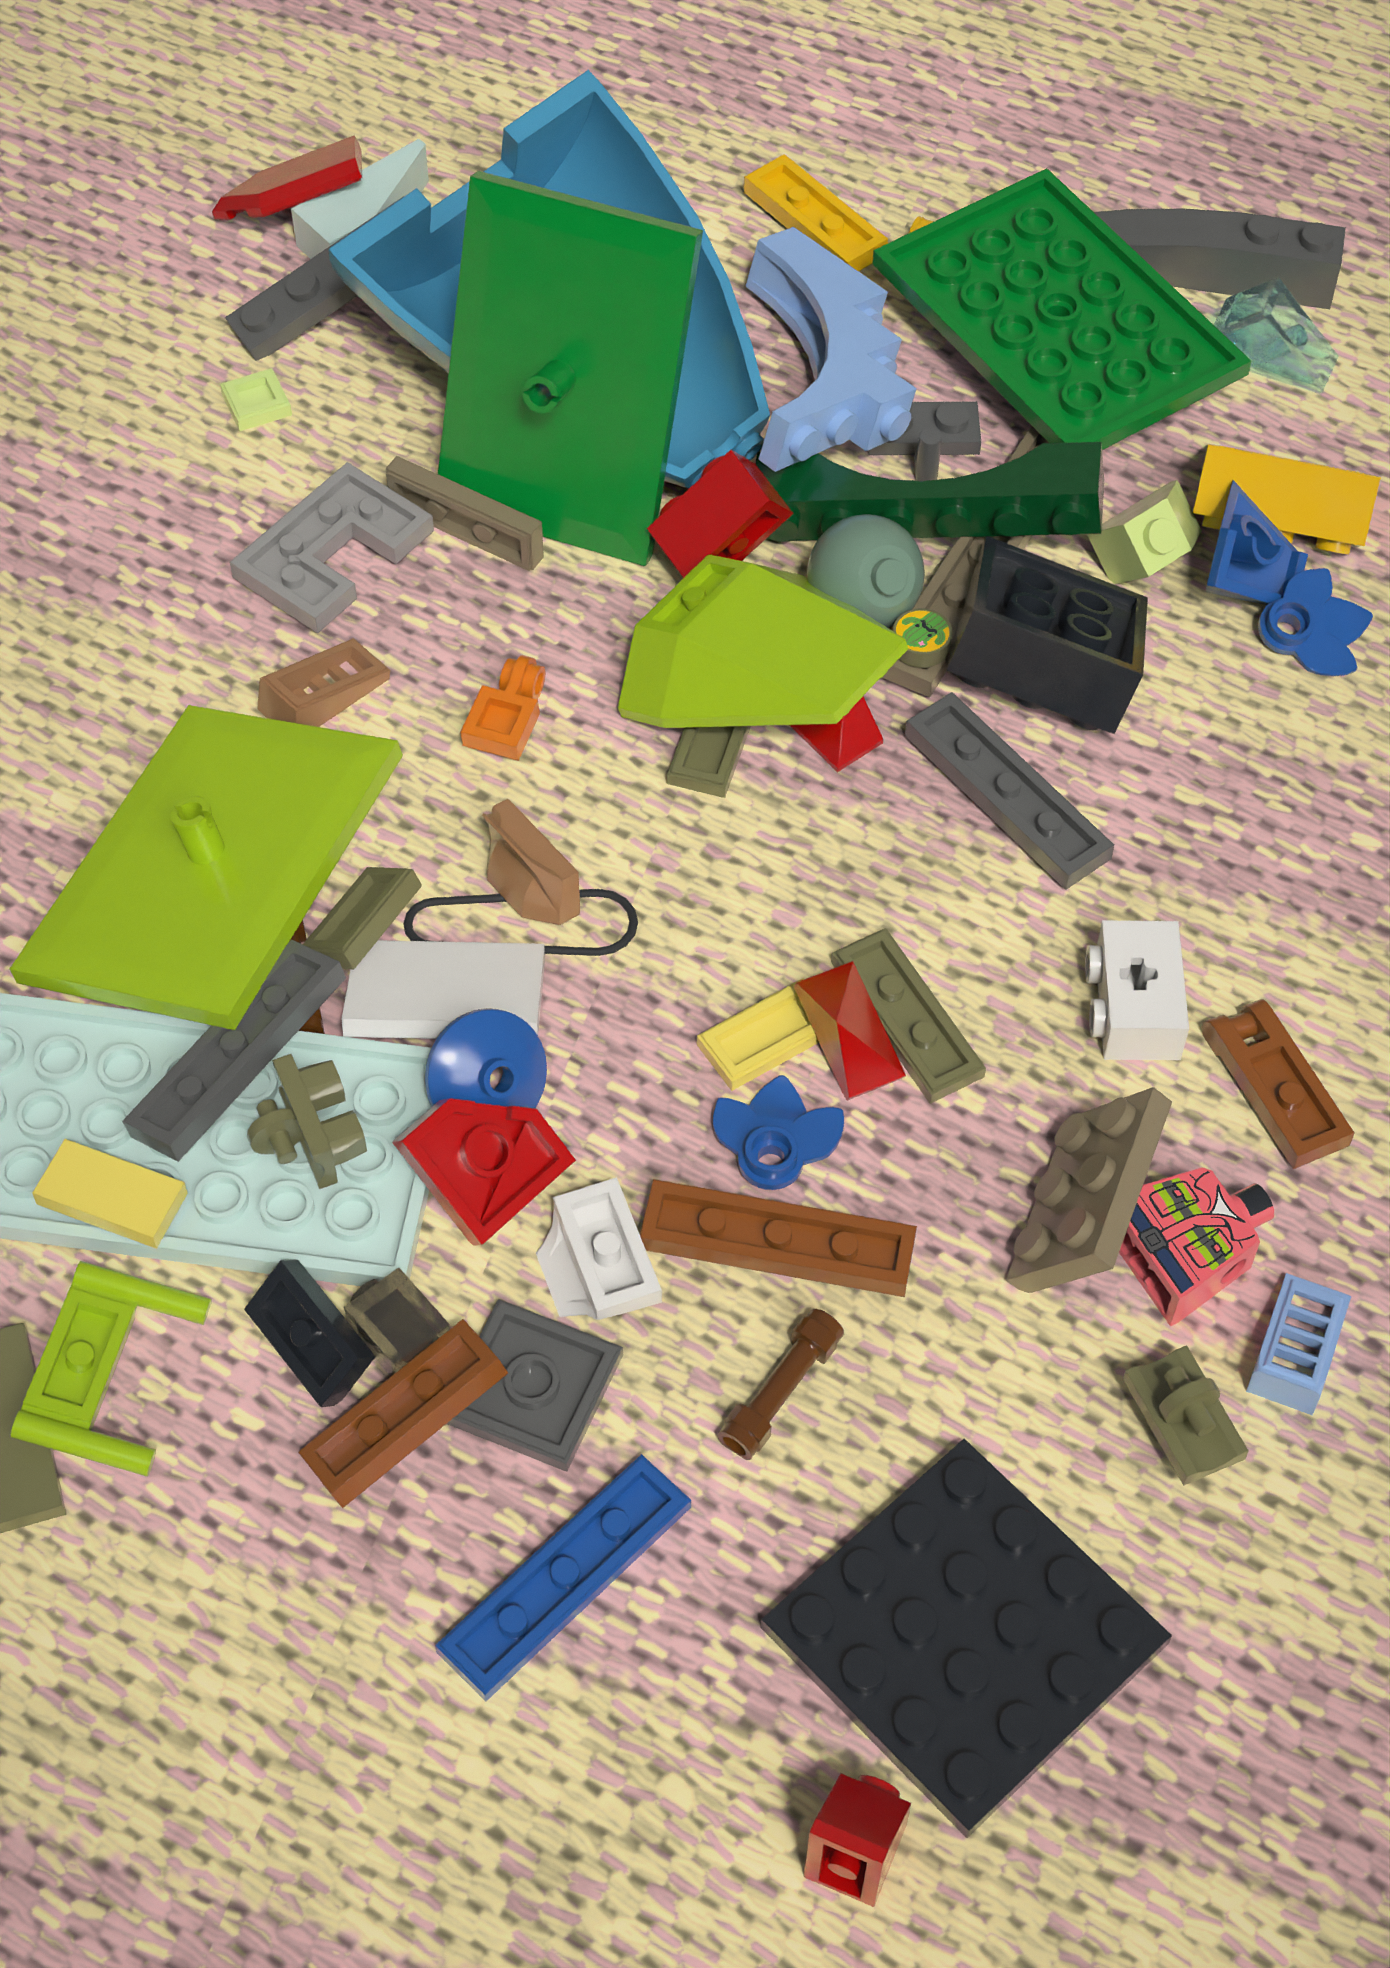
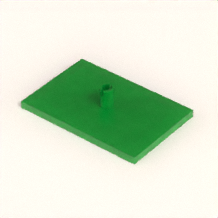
[872,168,1252,450]
[438,171,703,566]

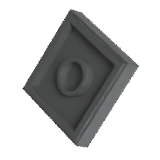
[447,1299,623,1472]

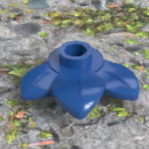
[1258,568,1373,676]
[713,1075,844,1190]

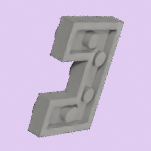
[230,462,434,633]

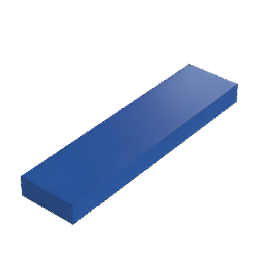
[435,1454,691,1702]

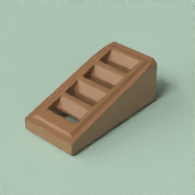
[257,638,391,727]

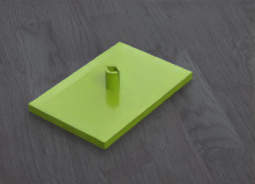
[9,705,403,1030]

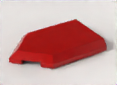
[212,135,362,220]

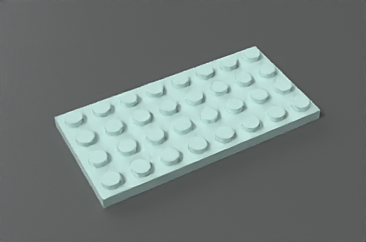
[0,993,431,1292]

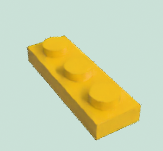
[744,154,888,271]

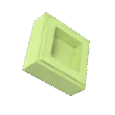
[220,368,292,431]

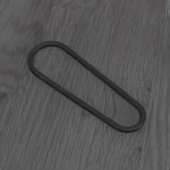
[403,889,638,956]

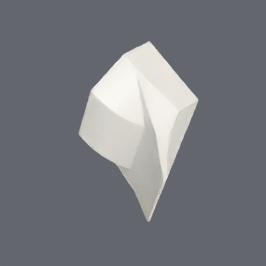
[536,1177,662,1320]

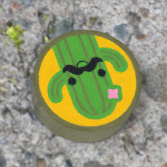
[893,608,952,668]

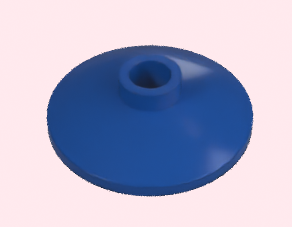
[425,1008,547,1108]

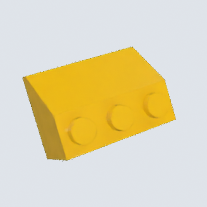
[1193,443,1381,554]

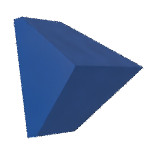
[1206,480,1308,605]

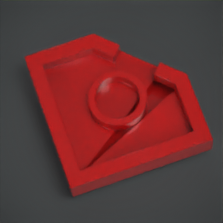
[392,1098,576,1246]

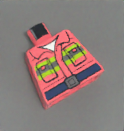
[1119,1167,1274,1327]

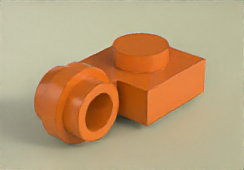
[460,655,546,761]

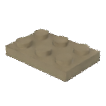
[1006,1087,1172,1293]

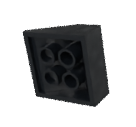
[947,536,1148,734]

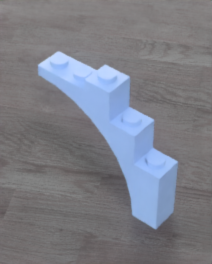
[746,227,917,472]

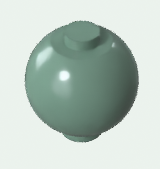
[807,514,925,628]

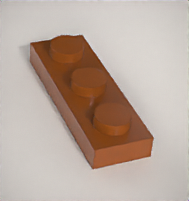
[298,1319,508,1509]

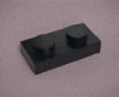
[244,1260,376,1407]

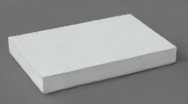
[342,940,545,1039]

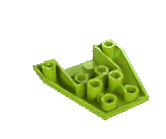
[618,555,909,728]

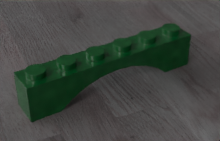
[755,442,1104,542]

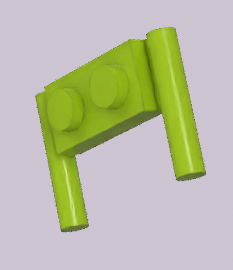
[11,1261,212,1477]

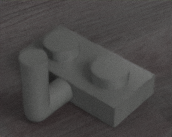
[868,401,981,481]

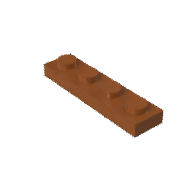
[640,1179,917,1297]

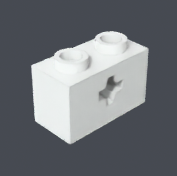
[1085,920,1189,1060]

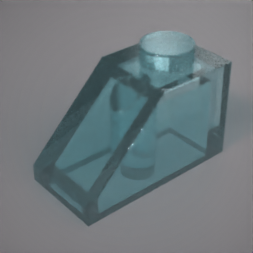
[1214,277,1339,394]

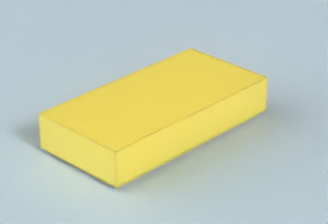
[697,978,819,1091]
[32,1139,188,1249]

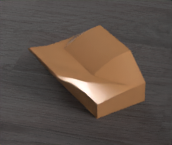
[482,799,580,925]

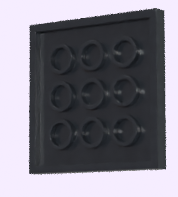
[761,1438,1172,1838]

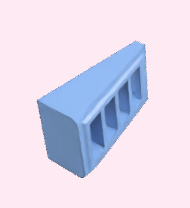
[1246,1273,1351,1416]

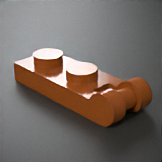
[1202,999,1355,1169]

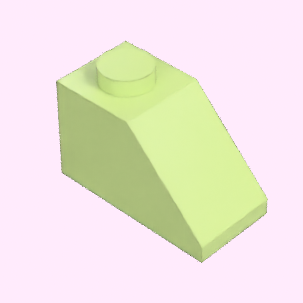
[1087,480,1202,584]

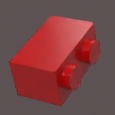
[647,450,793,578]

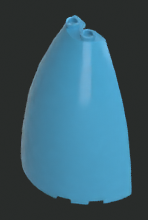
[328,70,770,488]

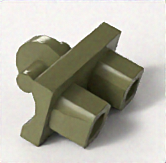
[247,1054,367,1189]
[1123,1345,1249,1486]

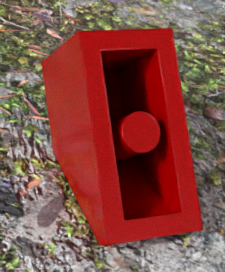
[804,1773,911,1907]

